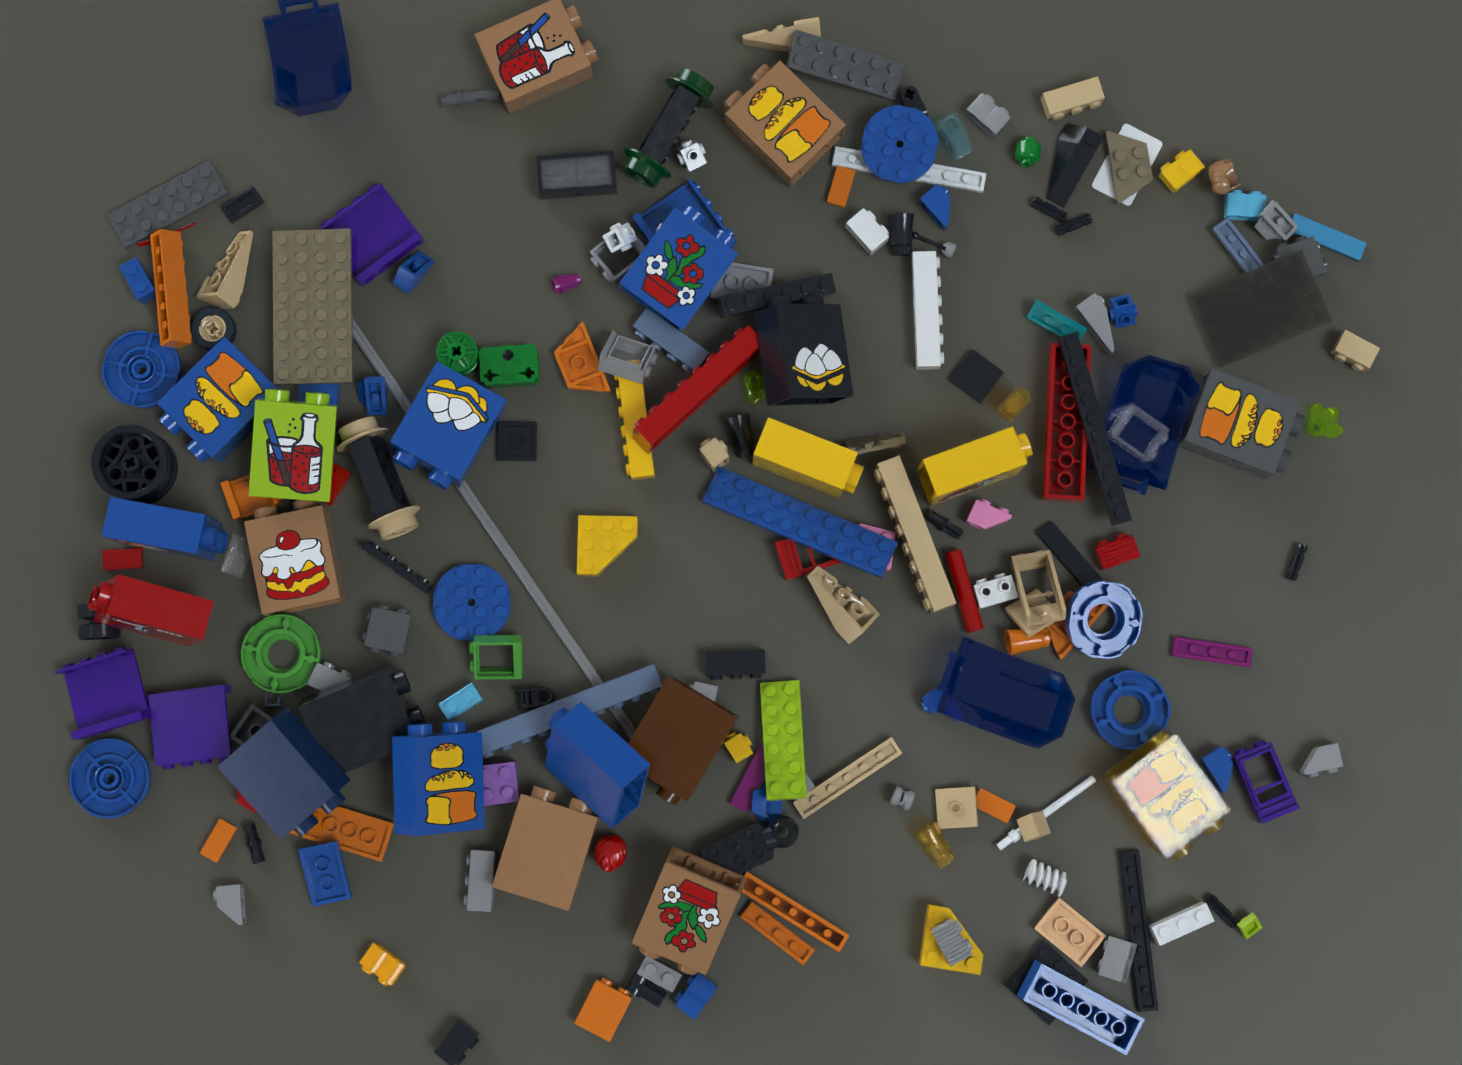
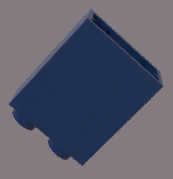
[217,707,351,840]

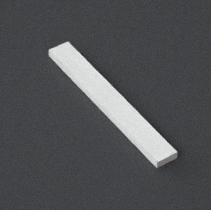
[832,146,987,193]

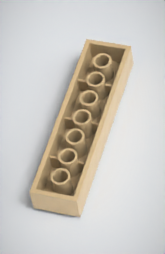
[873,455,956,614]

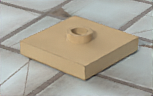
[1005,589,1054,638]
[935,787,978,829]

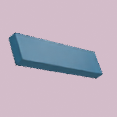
[1292,213,1367,262]

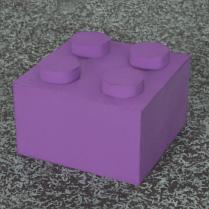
[483,762,521,806]

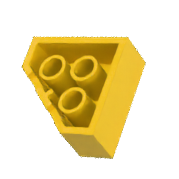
[577,515,638,577]
[919,904,983,975]

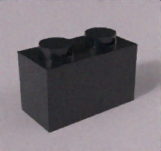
[434,1018,480,1065]

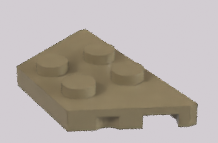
[1104,131,1153,205]

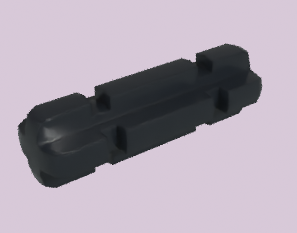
[1031,197,1068,223]
[1055,213,1092,236]
[1286,543,1308,581]
[1205,895,1240,928]

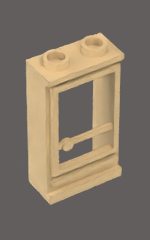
[1011,550,1066,627]

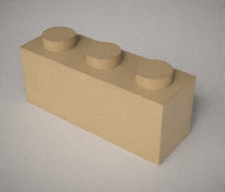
[1040,76,1105,120]

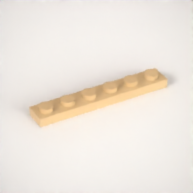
[793,737,903,819]

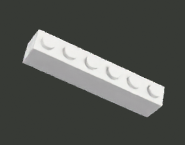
[911,251,944,370]

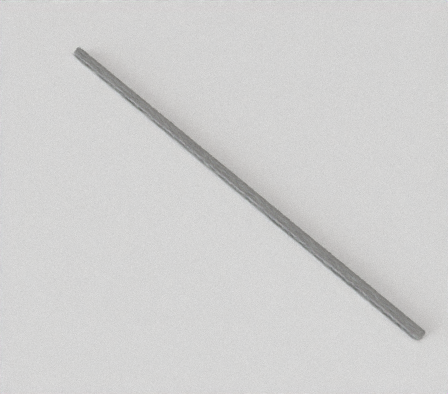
[353,319,636,739]

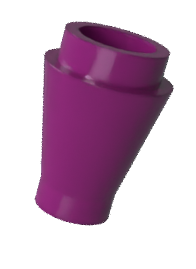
[551,273,581,294]

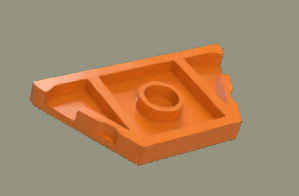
[554,322,611,392]
[1046,591,1108,660]

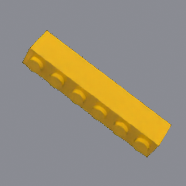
[614,360,655,480]

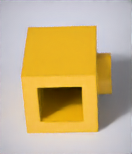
[724,732,753,764]

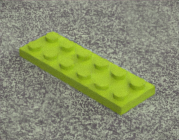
[760,680,807,801]

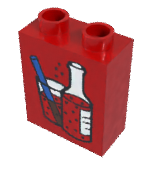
[88,574,214,646]

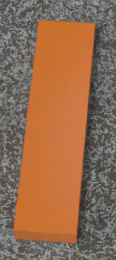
[740,901,815,966]

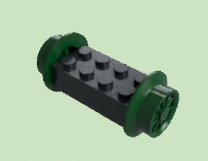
[622,68,714,188]

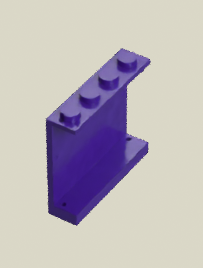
[318,183,425,287]
[55,646,151,740]
[148,685,232,769]

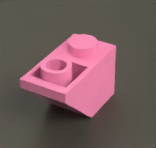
[965,499,1012,531]

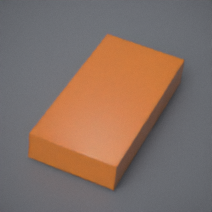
[826,165,856,208]
[976,788,1016,823]
[200,818,238,863]

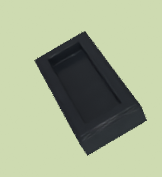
[221,186,265,224]

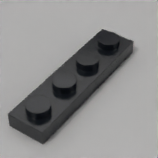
[361,541,432,594]

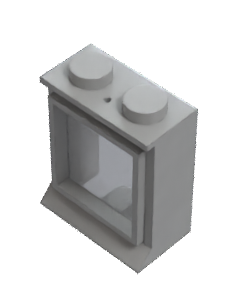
[598,330,658,384]

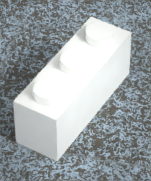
[1148,902,1214,946]

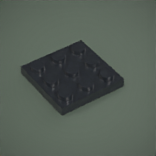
[1004,939,1089,1025]

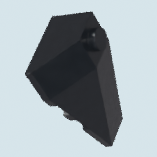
[1047,123,1104,208]

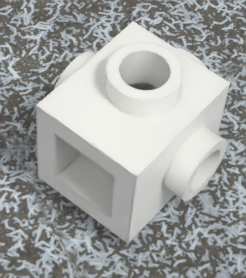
[676,139,707,172]
[603,222,638,253]

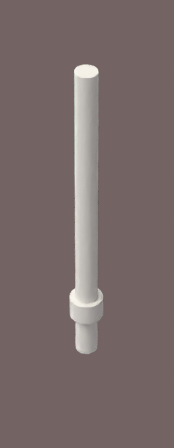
[996,775,1096,851]

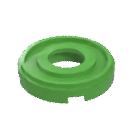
[241,614,322,694]

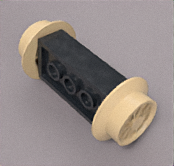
[336,416,420,541]

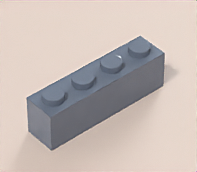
[633,308,710,374]

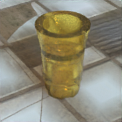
[913,821,955,868]

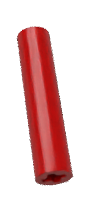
[944,549,984,634]

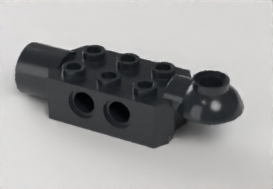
[698,815,799,874]

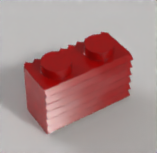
[1093,533,1141,571]

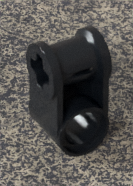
[899,86,928,117]
[515,687,555,710]

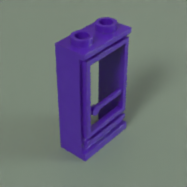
[1232,740,1300,823]

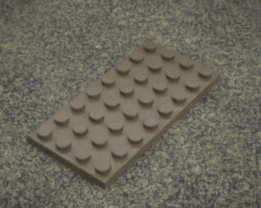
[273,229,353,386]

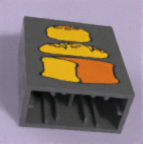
[1178,368,1304,479]

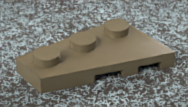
[845,432,906,455]

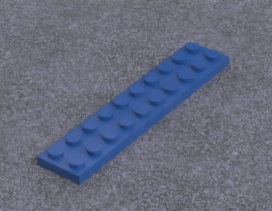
[702,467,898,579]

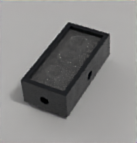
[536,150,617,200]

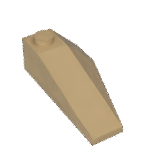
[807,566,880,644]

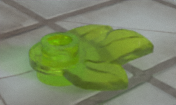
[743,370,767,405]
[1307,403,1344,438]

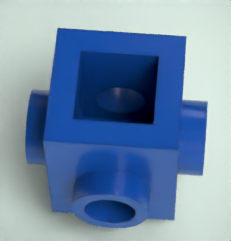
[1108,294,1138,328]

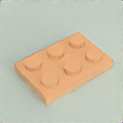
[1034,897,1106,967]

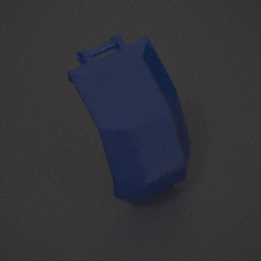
[263,0,352,117]
[1090,355,1200,495]
[936,636,1076,749]

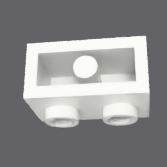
[845,208,889,256]
[972,573,1018,609]

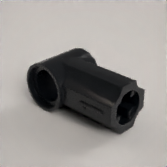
[625,971,667,1008]

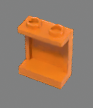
[220,474,282,521]
[574,977,632,1042]

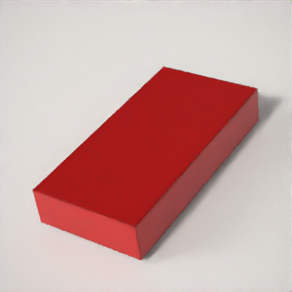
[102,548,144,570]

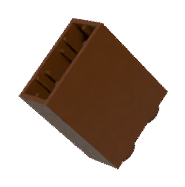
[628,676,739,805]

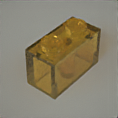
[997,387,1032,423]

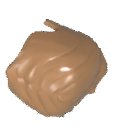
[1208,159,1241,195]

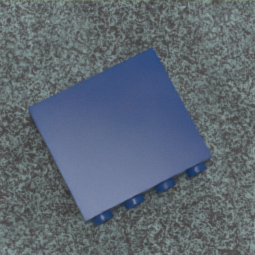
[632,178,735,243]

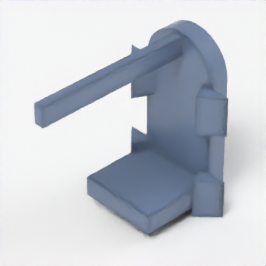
[265,691,283,709]

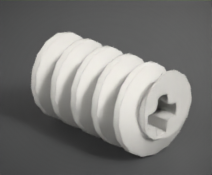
[1023,859,1067,897]

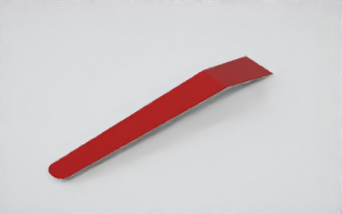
[137,222,196,247]

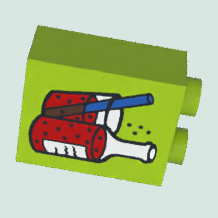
[249,389,338,502]

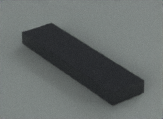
[1036,521,1104,586]

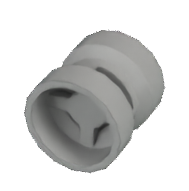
[890,786,915,811]

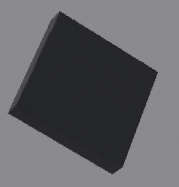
[950,349,1004,404]
[497,422,537,461]

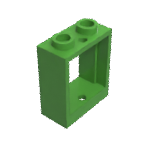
[470,635,523,679]

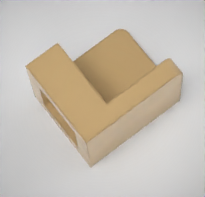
[1017,811,1051,842]

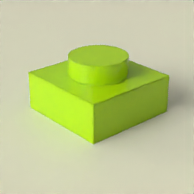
[1237,912,1262,939]

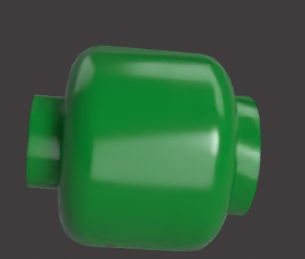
[1015,137,1041,167]

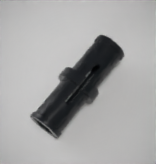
[243,822,266,864]

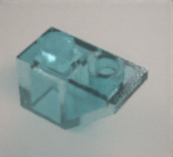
[937,112,973,160]

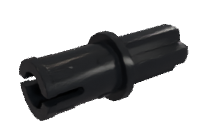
[926,509,964,540]

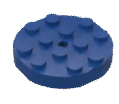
[861,105,939,184]
[102,330,182,409]
[433,564,511,641]
[69,738,152,818]

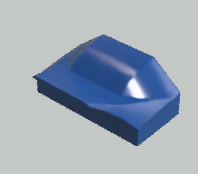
[357,376,388,415]
[751,782,782,823]

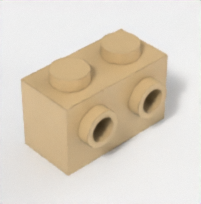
[699,437,729,473]

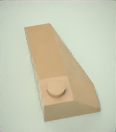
[742,17,821,52]
[196,230,253,309]

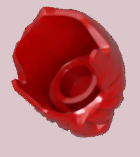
[594,834,627,872]

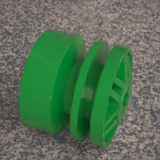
[436,331,480,377]

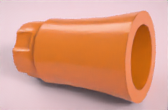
[1004,628,1050,656]

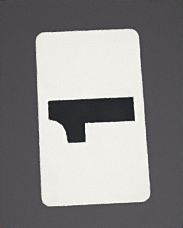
[1092,124,1162,206]

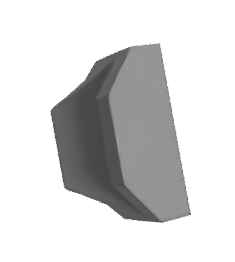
[1254,200,1299,241]

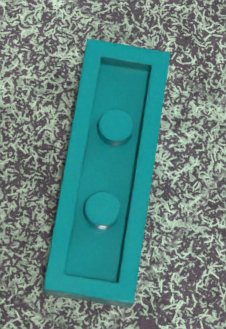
[1026,300,1087,340]

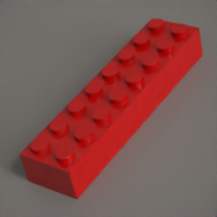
[632,325,760,454]
[1042,343,1091,503]

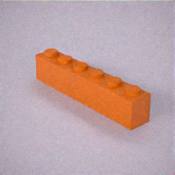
[150,229,192,349]
[742,871,850,953]

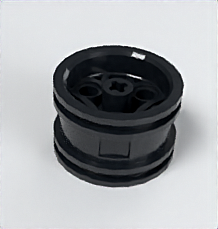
[91,424,178,504]

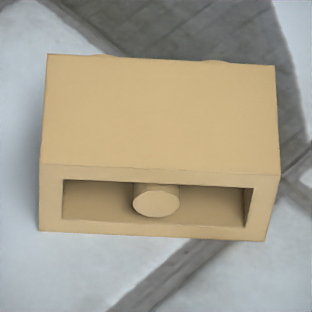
[1330,330,1380,372]

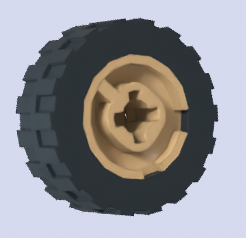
[191,307,237,351]

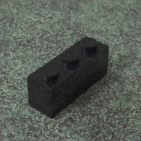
[705,650,766,680]

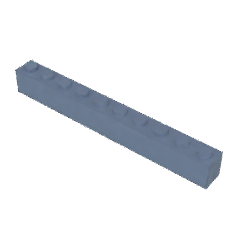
[477,664,663,759]

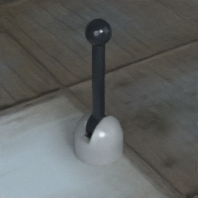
[912,232,957,259]

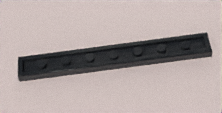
[1118,849,1159,1012]

